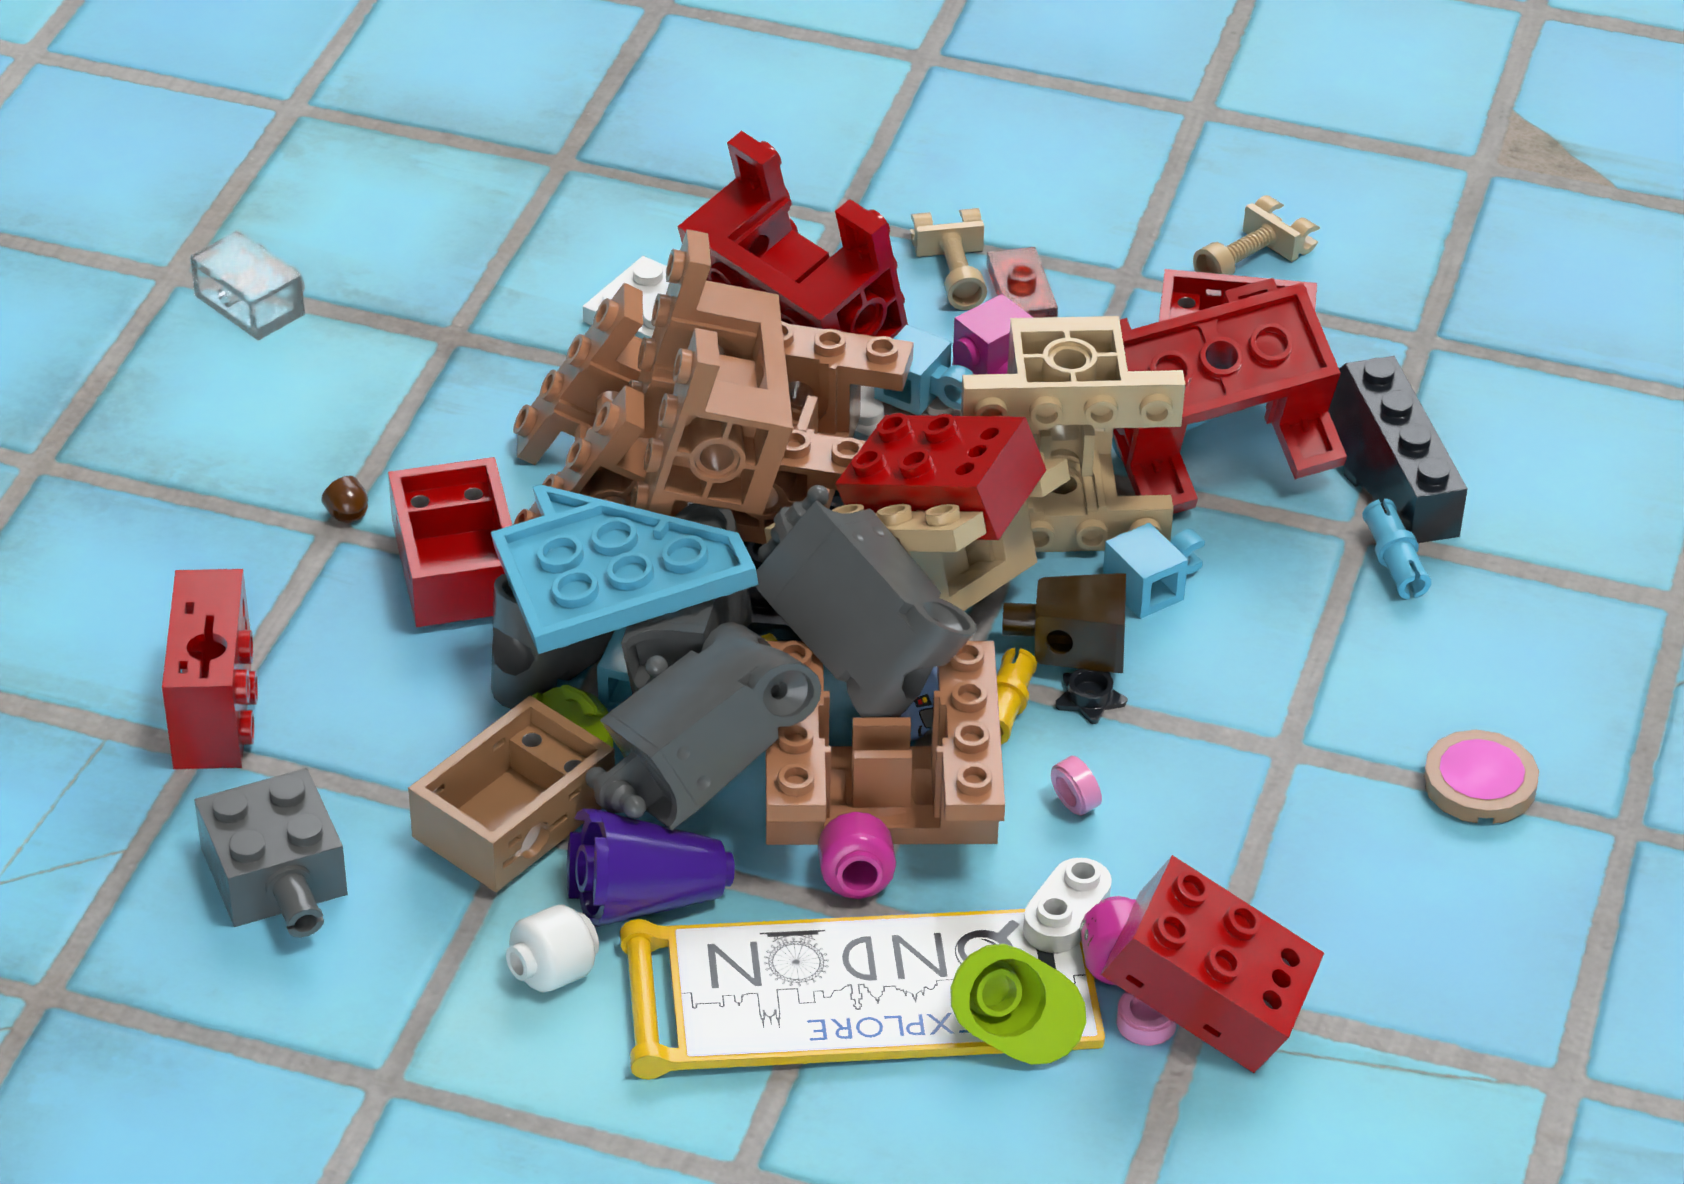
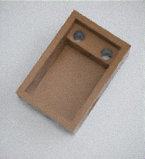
[408,696,615,893]

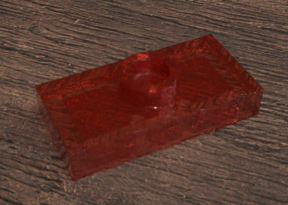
[986,247,1058,318]

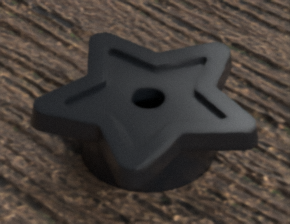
[1055,669,1128,724]

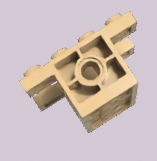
[961,316,1185,552]
[764,452,1070,611]

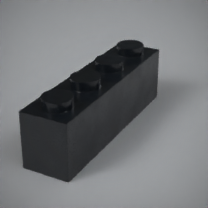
[1328,356,1468,543]

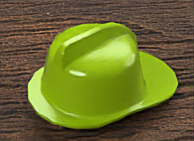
[950,944,1086,1065]

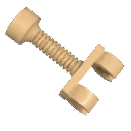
[1193,195,1320,275]
[910,208,987,310]

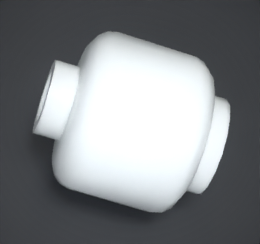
[506,904,599,993]

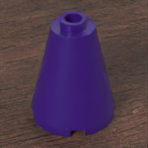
[566,809,735,927]

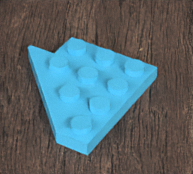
[491,484,759,654]

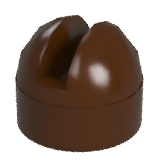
[321,476,368,523]

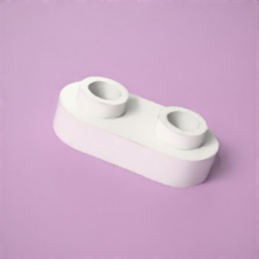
[1023,858,1112,953]

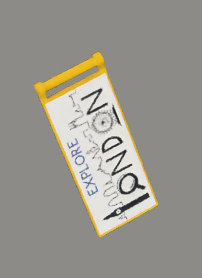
[620,909,1105,1080]

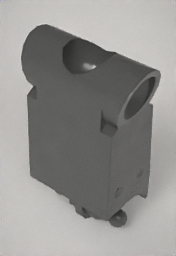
[755,485,977,718]
[621,503,753,695]
[491,574,614,709]
[585,622,821,830]

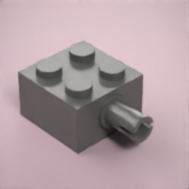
[194,768,348,938]

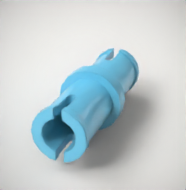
[1362,499,1431,599]

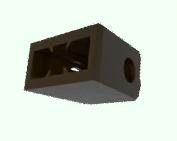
[1002,573,1126,673]

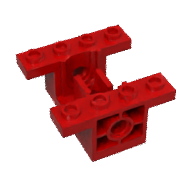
[677,130,908,339]
[1113,278,1347,514]

